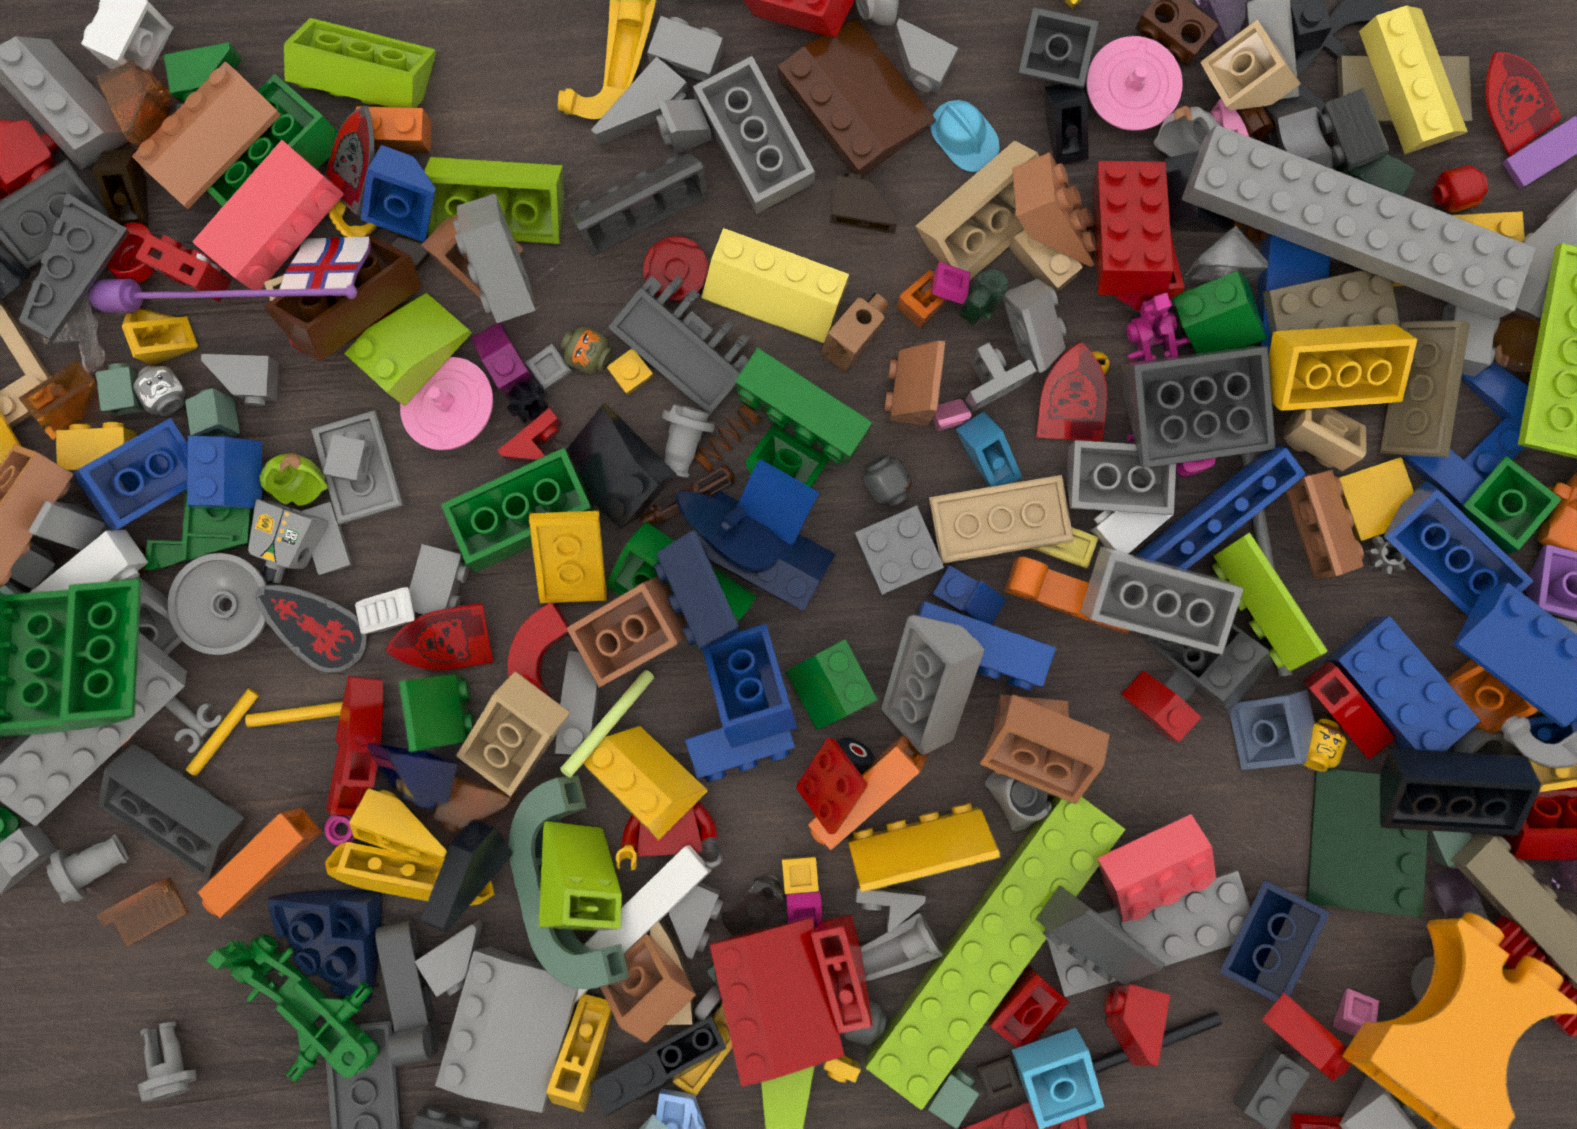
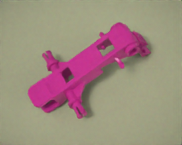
[1126,293,1216,477]

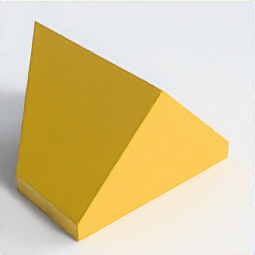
[122,308,198,365]

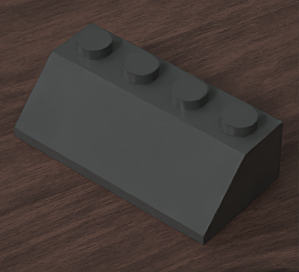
[98,744,245,880]

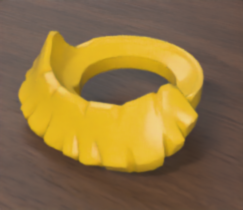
[328,200,378,237]

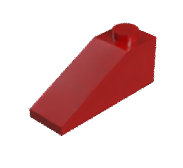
[811,914,873,1033]
[1262,993,1351,1082]

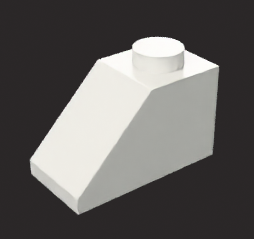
[1090,511,1174,554]

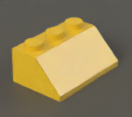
[583,726,708,840]

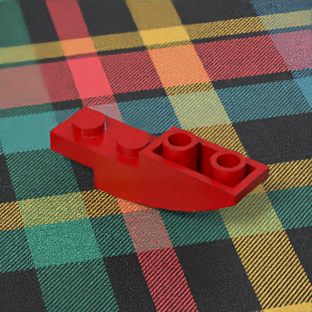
[326,676,383,815]

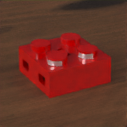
[135,234,231,303]

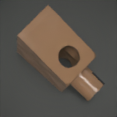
[820,293,889,374]

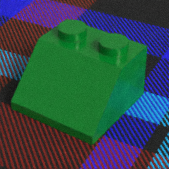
[1173,271,1268,353]
[1461,456,1562,555]
[786,639,878,730]

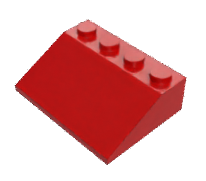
[710,917,844,1087]

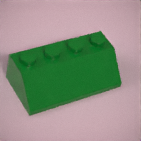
[441,448,595,572]
[606,522,757,652]

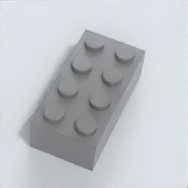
[693,56,815,214]
[1081,546,1243,655]

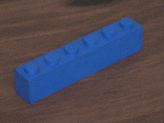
[1134,446,1306,570]

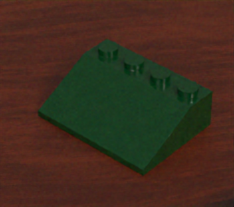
[1306,768,1428,917]

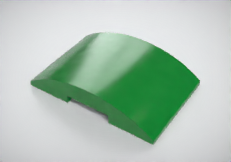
[0,579,142,736]

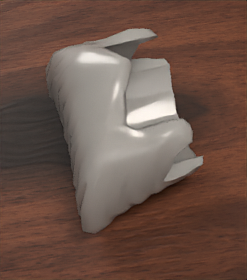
[985,772,1052,832]

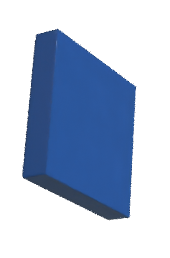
[737,459,820,546]

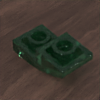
[1335,154,1417,197]

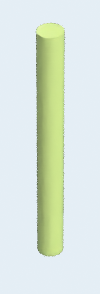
[560,670,654,777]

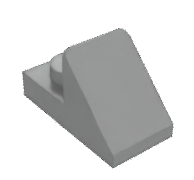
[855,884,926,933]

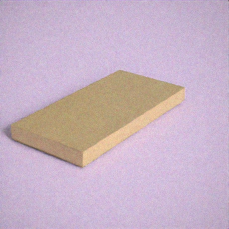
[928,475,1074,564]

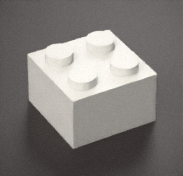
[81,0,173,85]

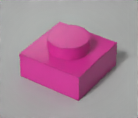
[932,262,970,304]
[786,892,822,926]

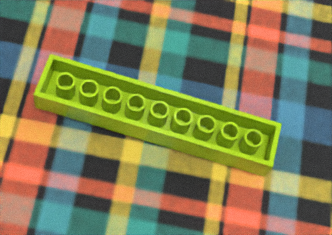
[864,796,1125,1111]

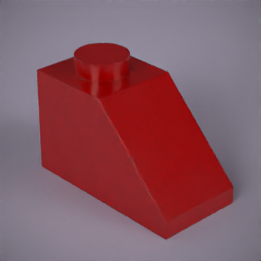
[1120,670,1202,742]

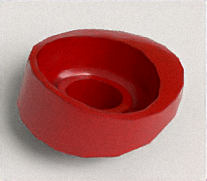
[107,223,155,283]

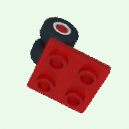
[796,738,874,834]

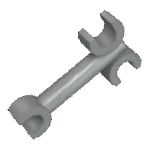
[164,696,226,753]

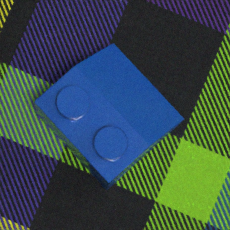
[361,145,436,242]
[187,436,262,509]

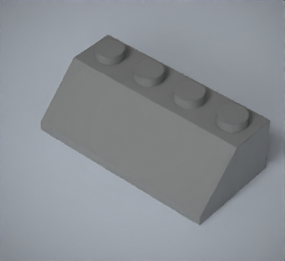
[0,36,137,171]
[881,615,985,756]

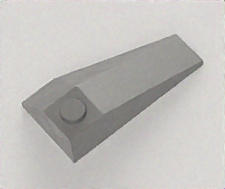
[1514,188,1577,324]

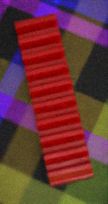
[1494,916,1577,1038]

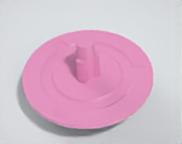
[1086,36,1183,131]
[400,357,494,450]

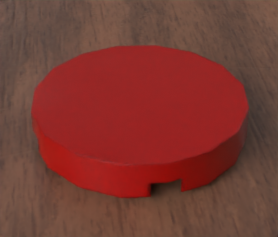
[643,236,709,303]

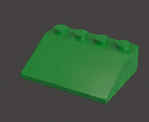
[207,74,338,207]

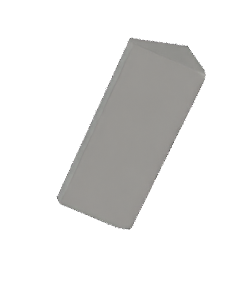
[1247,0,1299,101]

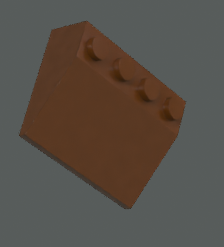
[778,18,936,177]

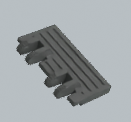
[608,276,750,415]

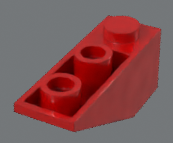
[1302,661,1396,759]

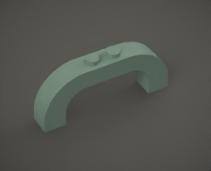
[509,775,629,989]

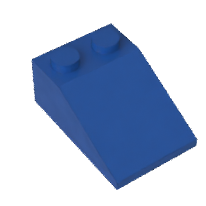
[72,418,188,531]

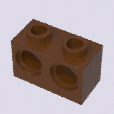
[1136,0,1219,67]

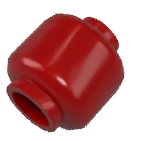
[1432,165,1488,213]

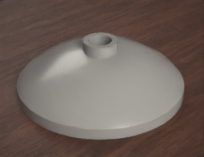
[167,553,267,655]

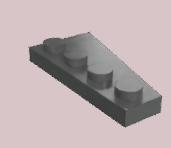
[19,193,129,342]

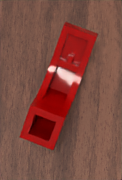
[507,602,570,698]

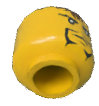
[1303,719,1347,772]

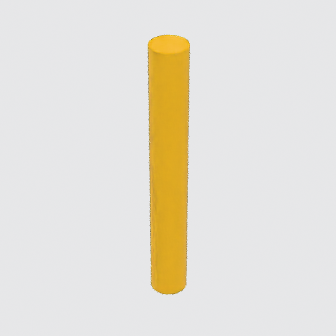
[186,688,259,776]
[245,702,343,728]

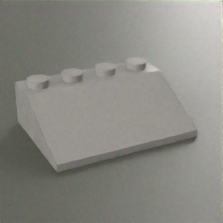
[435,946,578,1113]

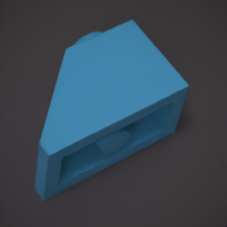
[956,411,1022,487]

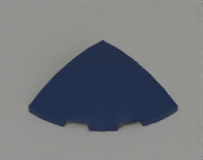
[267,890,381,1003]

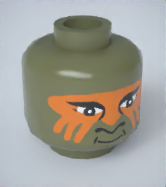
[561,326,613,375]

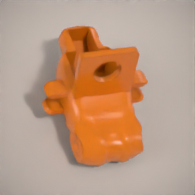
[1537,473,1577,552]

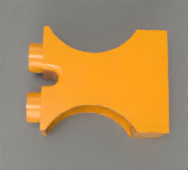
[1342,912,1577,1129]

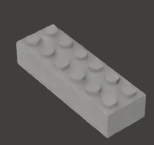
[0,632,187,826]

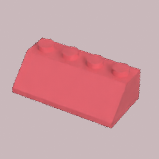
[192,140,344,290]

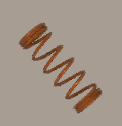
[694,404,761,473]

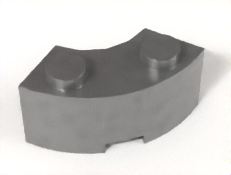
[1264,95,1335,169]

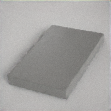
[311,410,405,525]

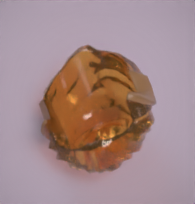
[1492,317,1540,372]

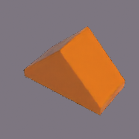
[896,269,948,329]

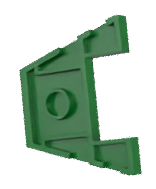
[145,489,254,571]

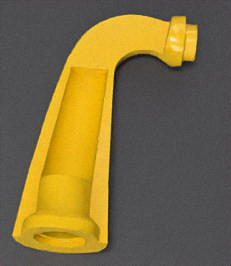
[558,0,656,119]

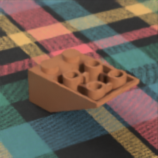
[1012,152,1097,267]

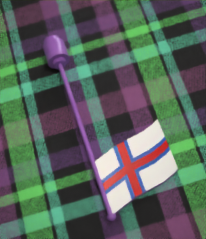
[89,237,371,313]

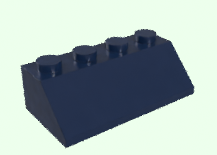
[693,491,835,613]

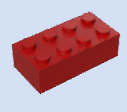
[1093,161,1173,296]

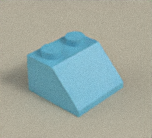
[1012,1028,1104,1129]

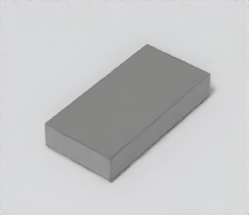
[302,502,353,576]

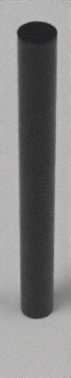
[1091,1012,1222,1074]

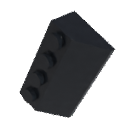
[1380,748,1542,836]

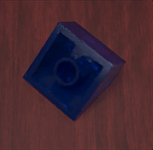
[367,742,457,808]

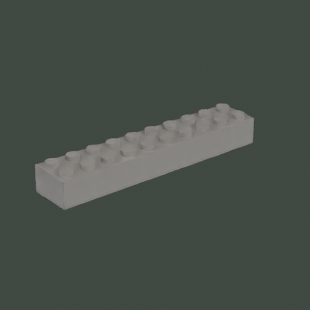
[1182,125,1536,320]

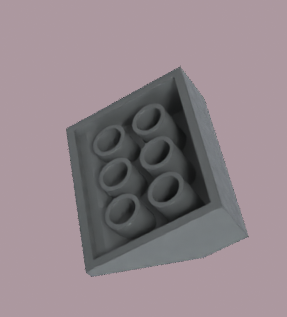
[570,153,709,257]
[1121,346,1275,468]

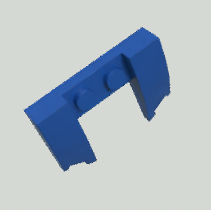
[1400,361,1528,511]

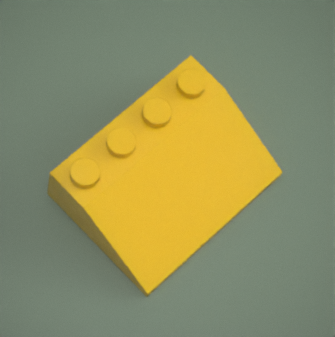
[847,803,1000,892]

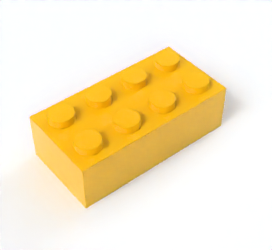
[1268,324,1417,411]

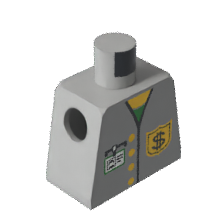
[248,499,329,584]

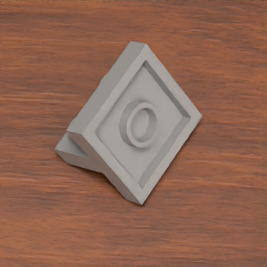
[964,343,1036,413]

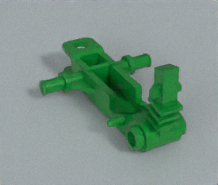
[206,934,380,1082]

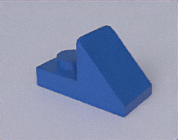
[932,565,1007,625]

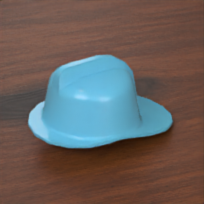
[931,100,1000,172]

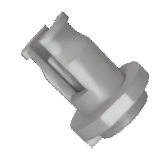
[661,404,715,478]
[47,834,130,903]
[138,1022,197,1102]

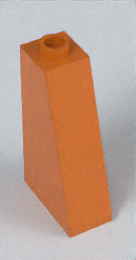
[808,734,929,850]
[198,807,323,918]

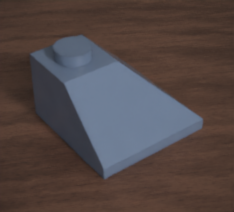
[1229,690,1314,770]

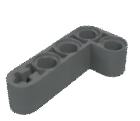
[375,920,439,1067]

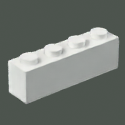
[30,530,148,593]

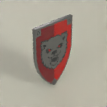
[325,106,376,215]

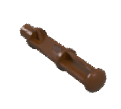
[640,465,735,525]

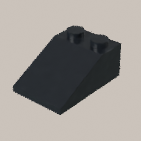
[566,403,676,529]

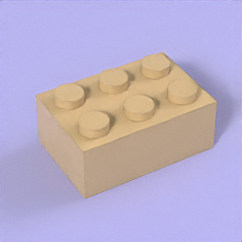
[456,672,570,797]

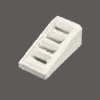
[355,587,415,634]

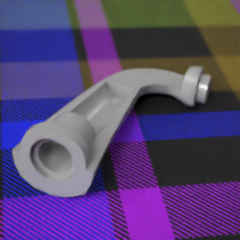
[1501,716,1577,768]
[861,912,943,981]

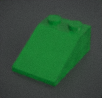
[399,674,475,752]

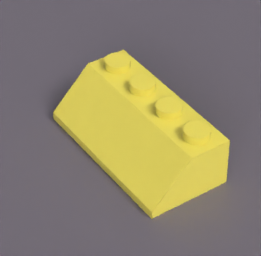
[1359,5,1468,154]
[701,228,849,344]

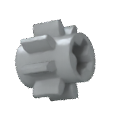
[1365,536,1406,575]

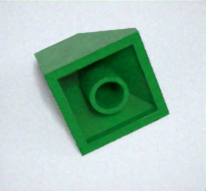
[745,424,829,488]

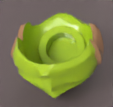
[259,453,328,506]

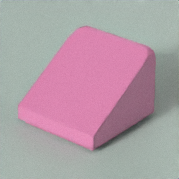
[933,399,972,431]
[1333,988,1379,1036]

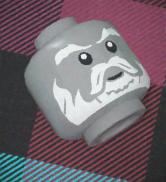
[133,365,186,416]

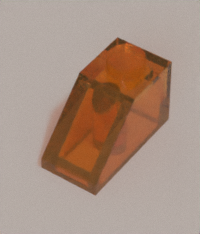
[18,360,97,440]
[434,777,517,831]

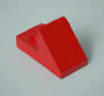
[497,408,563,463]

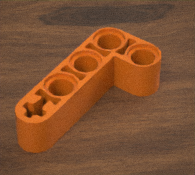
[1004,557,1129,634]

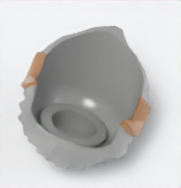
[1154,106,1220,157]

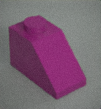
[471,322,534,395]

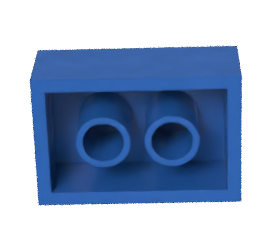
[703,624,797,748]

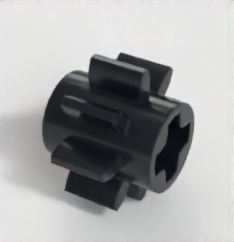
[506,379,549,423]

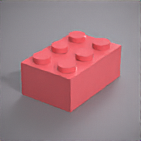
[1098,814,1216,923]

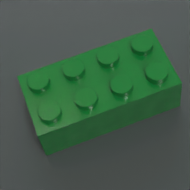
[735,348,872,465]

